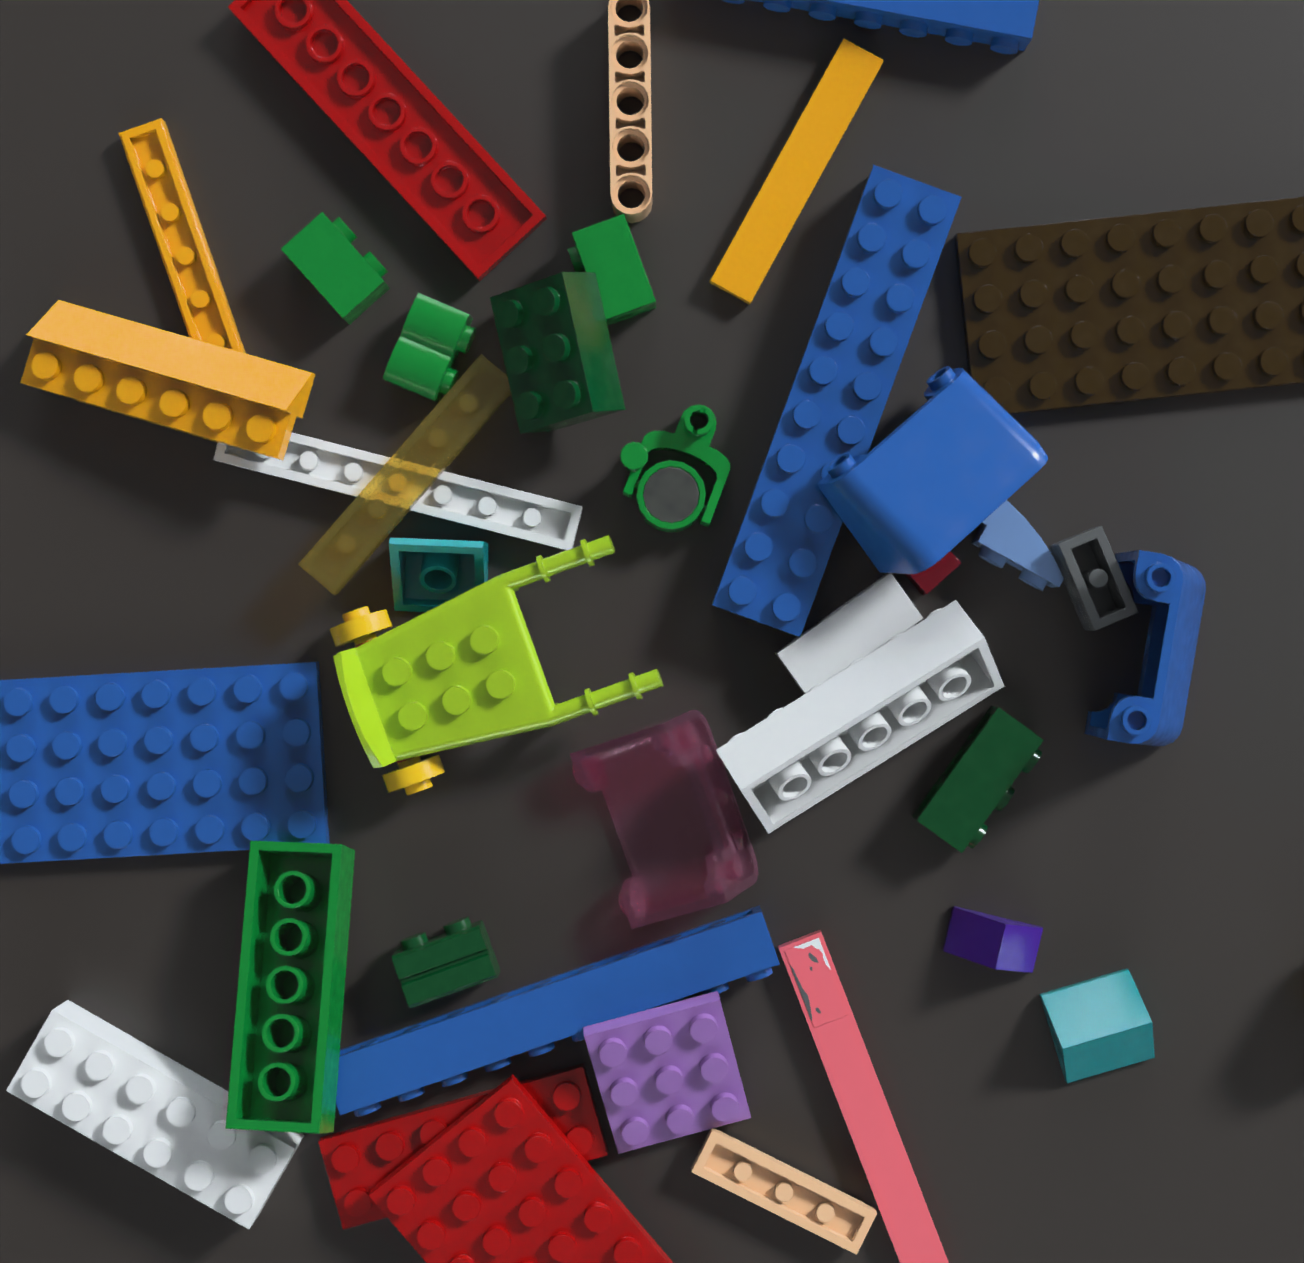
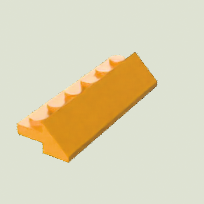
[20,300,316,461]

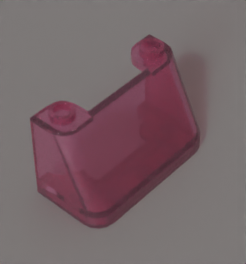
[570,710,759,929]

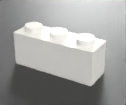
[775,573,923,694]

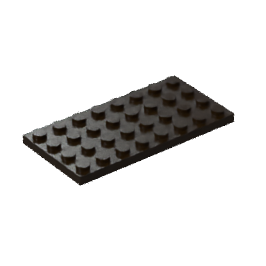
[954,196,1304,415]

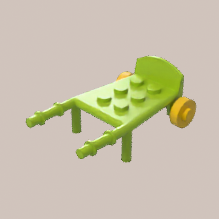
[329,535,663,796]

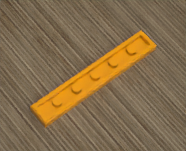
[710,38,884,305]
[118,118,246,354]

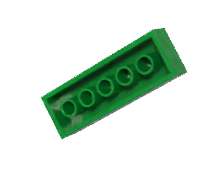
[225,841,355,1134]

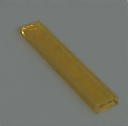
[298,354,511,596]

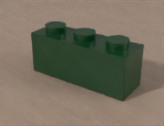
[912,705,1044,853]

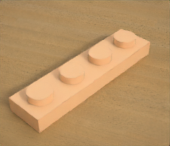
[691,1128,877,1255]

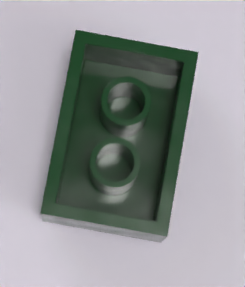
[490,272,626,434]

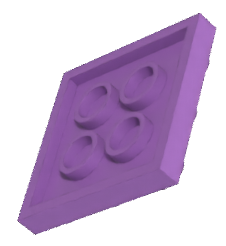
[583,991,751,1154]

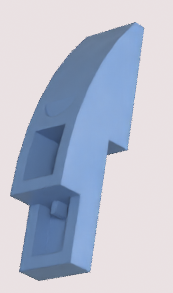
[971,500,1064,591]

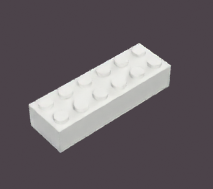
[716,600,1004,834]
[6,1000,305,1229]

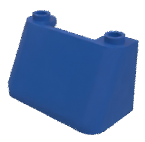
[817,366,1048,574]
[1084,550,1206,746]

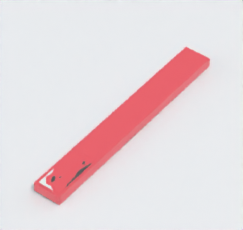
[778,930,949,1263]

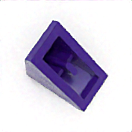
[942,906,1043,973]

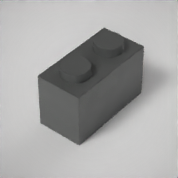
[1049,526,1139,631]

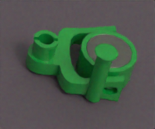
[620,404,730,533]

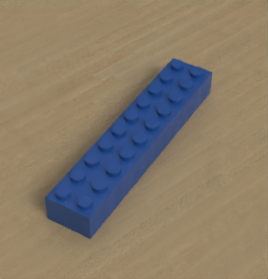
[711,165,962,637]

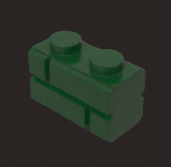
[392,916,500,1008]

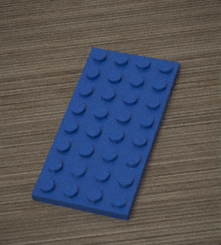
[0,662,330,864]

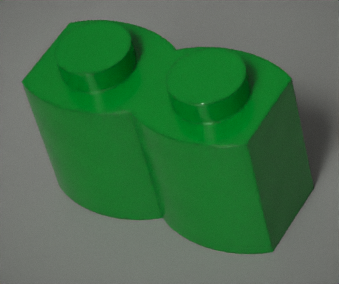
[383,293,476,403]

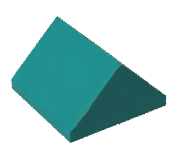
[389,537,489,612]
[1040,968,1155,1083]

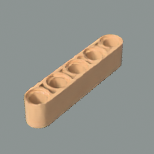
[608,0,652,223]

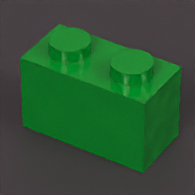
[281,212,390,325]
[567,214,656,326]

